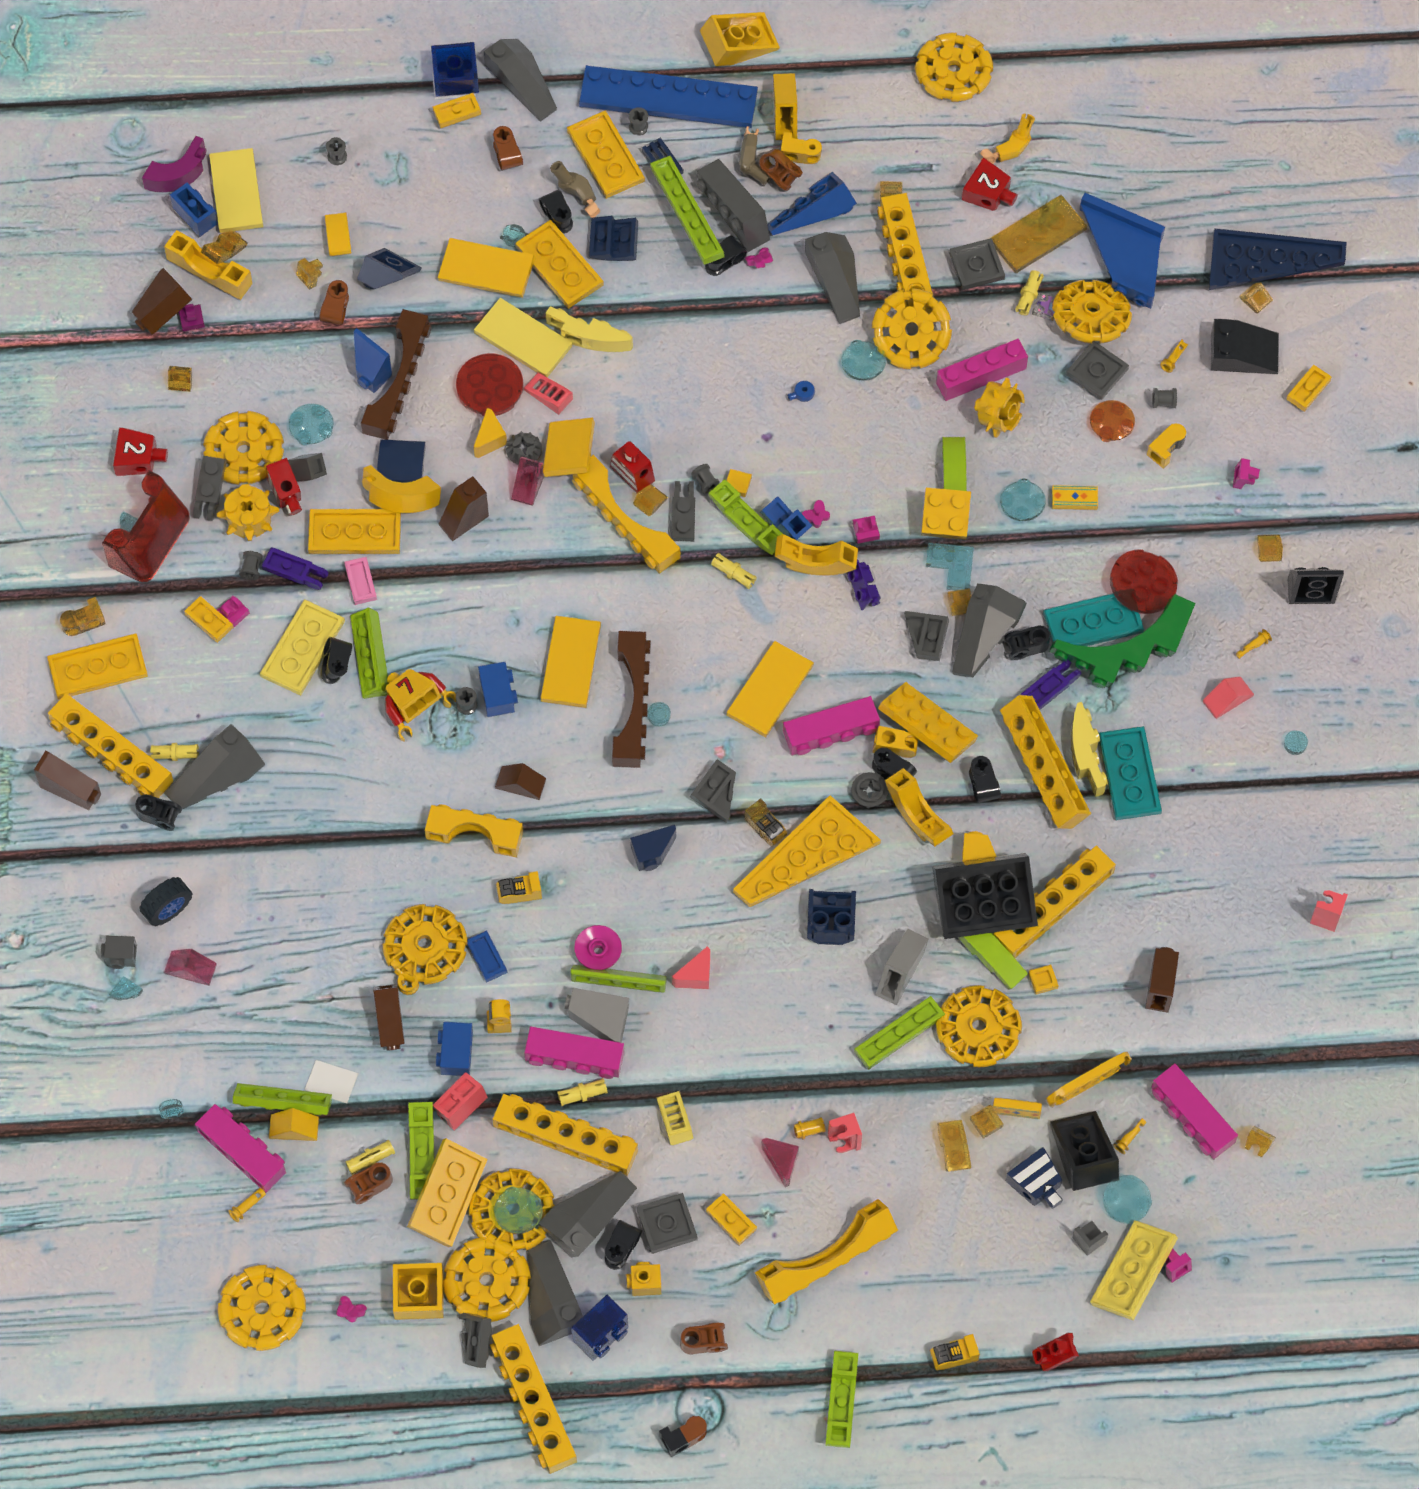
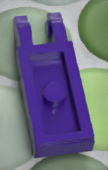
[261,547,329,590]
[1020,660,1082,710]

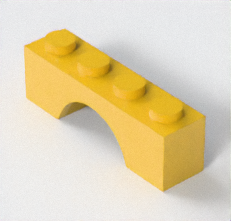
[164,230,253,300]
[425,804,523,858]

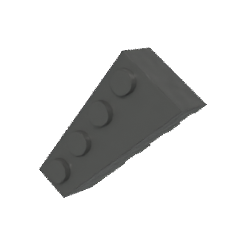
[696,159,770,252]

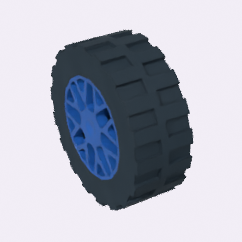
[139,877,193,926]

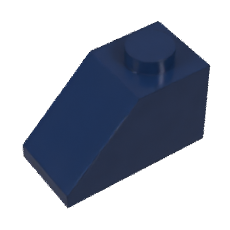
[630,825,676,871]

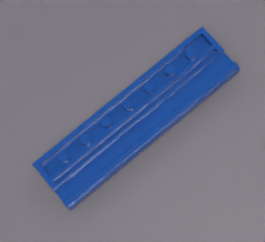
[579,65,758,128]

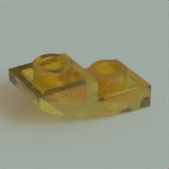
[201,231,248,264]
[937,1120,971,1172]

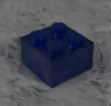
[431,42,479,97]
[571,1294,628,1361]

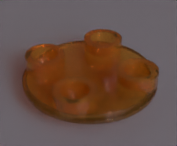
[1090,400,1135,442]

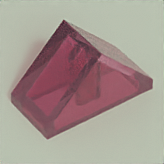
[511,457,544,506]
[164,949,217,986]
[761,1138,799,1187]

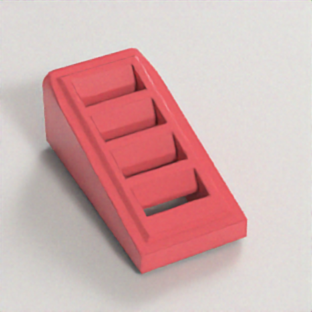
[524,373,573,415]

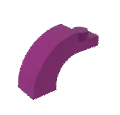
[142,136,207,192]

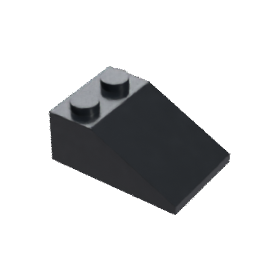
[1211,319,1279,374]
[1287,567,1344,604]
[1050,1111,1119,1191]

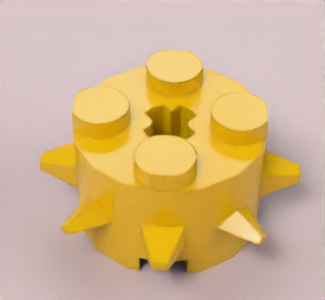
[974,377,1025,438]
[217,484,279,541]

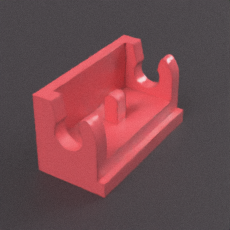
[1310,890,1348,932]
[433,1072,488,1131]
[828,1113,862,1153]

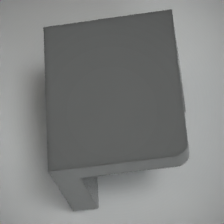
[288,453,327,482]
[1072,1221,1108,1256]

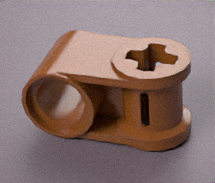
[493,126,523,171]
[759,149,803,191]
[320,280,349,325]
[344,1163,393,1204]
[680,1323,728,1355]

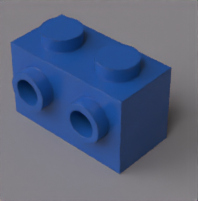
[170,182,217,237]
[478,662,518,717]
[436,1022,473,1076]

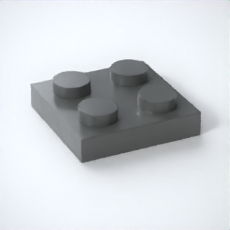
[949,238,1005,290]
[1066,341,1129,400]
[637,1193,698,1254]

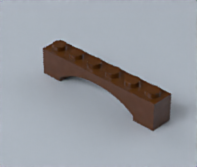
[361,309,432,440]
[612,631,651,768]

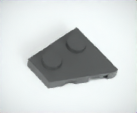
[904,611,949,661]
[690,759,736,823]
[459,1313,492,1368]

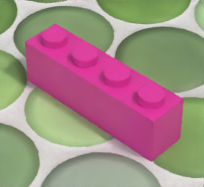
[936,338,1028,401]
[783,696,880,755]
[524,1026,624,1079]
[1151,1064,1238,1160]
[195,1104,286,1193]

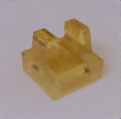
[296,258,323,290]
[168,366,192,392]
[947,588,972,616]
[970,1105,1004,1139]
[1245,1126,1276,1157]

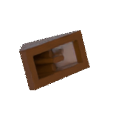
[495,763,546,800]

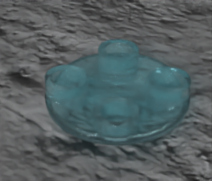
[841,340,886,381]
[289,404,334,446]
[1000,478,1046,521]
[1103,1175,1152,1224]
[494,1187,543,1234]

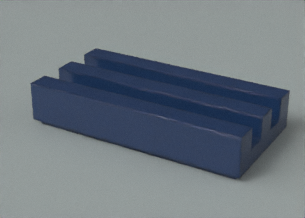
[642,137,684,174]

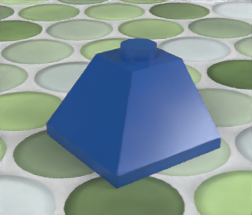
[354,328,392,393]

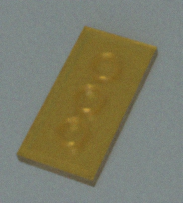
[991,195,1087,273]

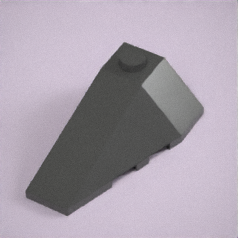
[484,39,557,122]
[805,232,860,324]
[952,583,1027,678]
[165,724,265,809]
[537,1171,637,1258]
[528,1240,585,1346]

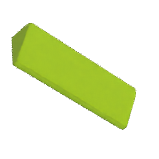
[350,607,388,699]
[570,965,667,993]

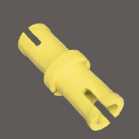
[1015,270,1044,316]
[711,553,757,589]
[150,743,199,761]
[557,1078,608,1106]
[345,1140,395,1175]

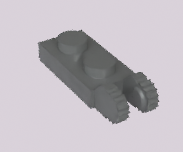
[193,456,227,521]
[672,481,695,542]

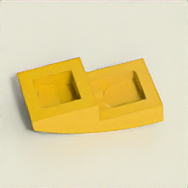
[325,212,352,256]

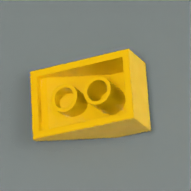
[700,12,780,66]

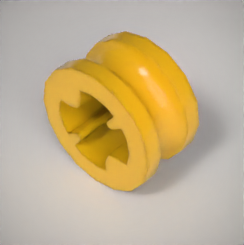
[397,971,419,995]

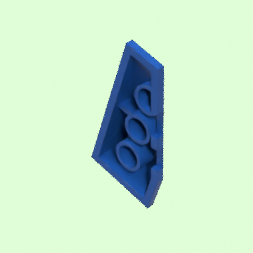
[767,172,857,235]

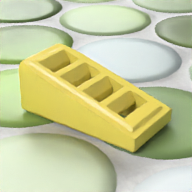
[656,1091,693,1145]

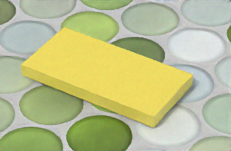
[209,148,263,233]
[474,298,573,377]
[260,599,345,696]
[1090,1220,1178,1321]

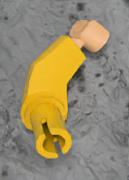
[980,113,1035,164]

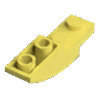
[546,306,633,352]
[1071,702,1108,797]

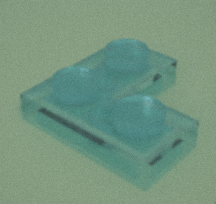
[926,543,974,592]

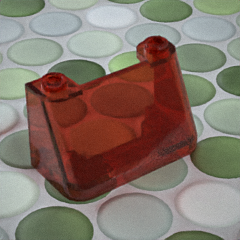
[102,470,190,582]

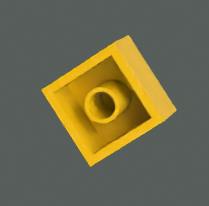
[921,487,971,540]
[393,1263,444,1320]

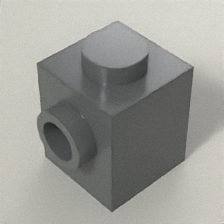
[101,935,137,969]

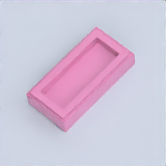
[344,557,377,605]

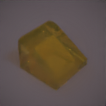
[880,181,902,202]
[1239,282,1273,314]
[633,484,668,516]
[1257,535,1283,562]

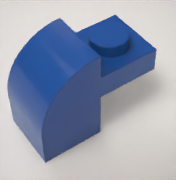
[760,496,812,540]

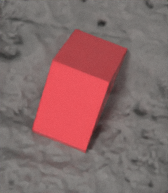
[1203,677,1254,719]
[672,946,710,989]

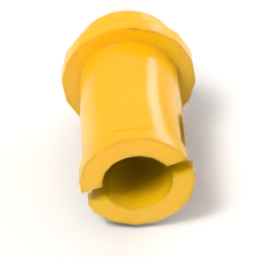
[794,1117,826,1140]

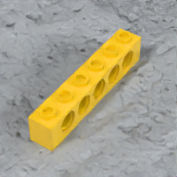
[877,193,933,314]
[48,693,174,798]
[1000,695,1091,829]
[994,845,1116,958]
[492,1094,638,1177]
[489,1324,577,1474]

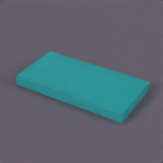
[1043,589,1144,646]
[1099,726,1162,821]

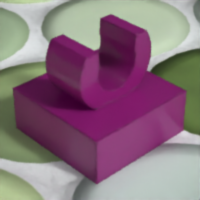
[179,304,205,332]

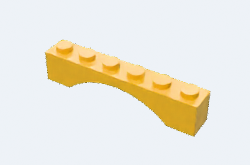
[572,454,681,574]
[755,1199,898,1305]

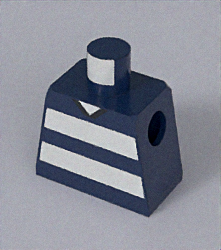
[1005,1147,1063,1209]

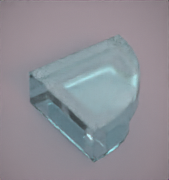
[120,511,143,542]
[109,976,143,1001]

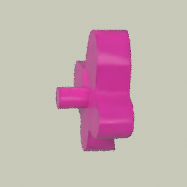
[745,247,773,268]
[802,500,830,528]
[336,1296,367,1322]

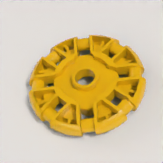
[915,33,993,102]
[1052,280,1132,344]
[872,288,952,370]
[203,411,284,485]
[382,904,468,985]
[936,985,1022,1067]
[469,1168,555,1251]
[443,1237,531,1322]
[218,1265,306,1351]

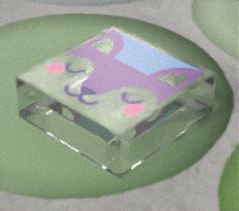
[1032,292,1055,321]

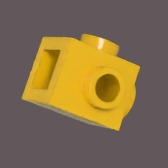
[626,1262,662,1296]

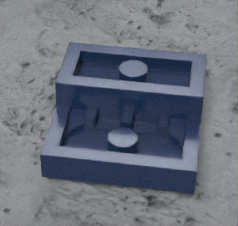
[589,215,638,261]
[377,439,426,483]

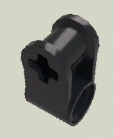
[539,189,573,233]
[705,235,747,276]
[1004,625,1050,660]
[320,637,352,684]
[872,748,917,780]
[969,756,1001,803]
[135,794,182,831]
[604,1220,642,1270]

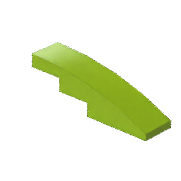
[958,933,1028,990]

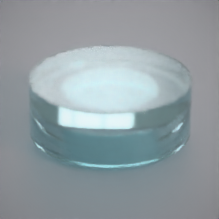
[503,224,525,247]
[648,702,671,726]
[1284,731,1308,755]
[159,1099,184,1119]

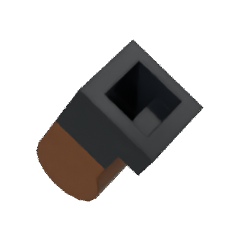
[659,1416,707,1457]

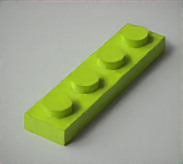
[854,996,945,1070]
[233,1083,332,1115]

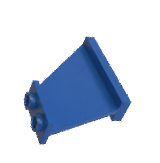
[1080,193,1165,309]

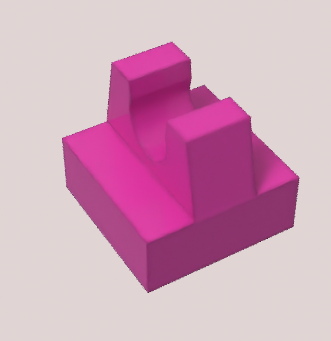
[1233,458,1260,489]
[852,515,880,544]
[217,596,250,627]
[1166,1249,1192,1283]

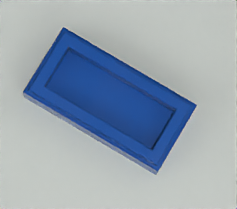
[467,930,508,983]

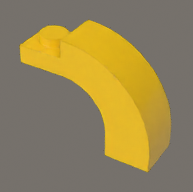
[362,465,441,513]
[775,534,858,575]
[885,768,953,847]

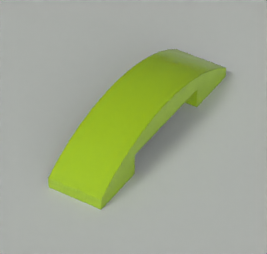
[942,437,967,491]
[708,479,783,555]
[408,1102,435,1199]
[825,1351,859,1448]

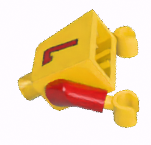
[385,669,456,742]

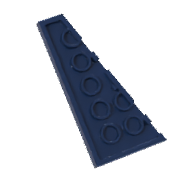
[1209,228,1347,290]

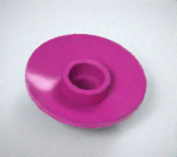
[574,925,622,970]

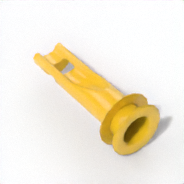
[1160,339,1188,373]
[1236,629,1272,659]
[1113,1118,1146,1154]
[228,1188,266,1222]

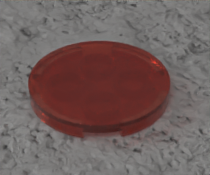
[456,353,523,416]
[1110,550,1178,614]

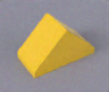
[474,408,507,458]
[269,1108,319,1141]

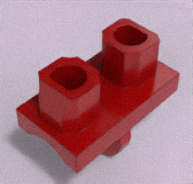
[1032,1333,1079,1371]

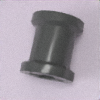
[629,107,648,136]
[326,137,347,166]
[1152,388,1177,408]
[691,464,720,494]
[239,551,263,580]
[456,687,477,715]

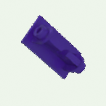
[847,559,881,610]

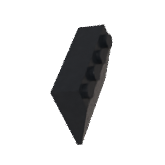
[932,853,1038,939]

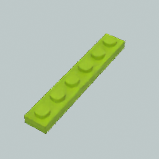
[650,156,724,265]

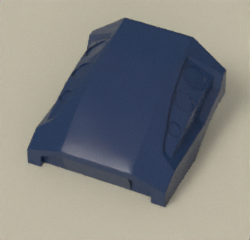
[807,889,856,945]

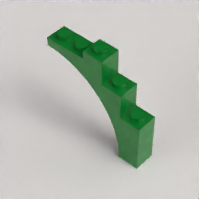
[1049,594,1196,688]

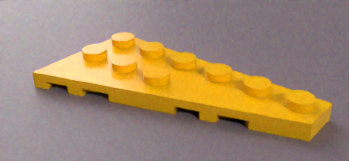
[733,795,881,907]

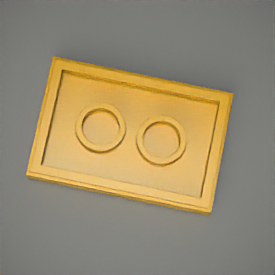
[543,417,595,477]

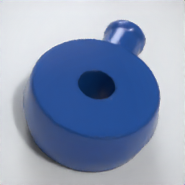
[787,381,815,402]

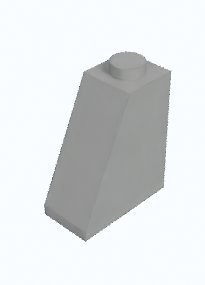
[876,929,929,1005]
[565,988,629,1043]

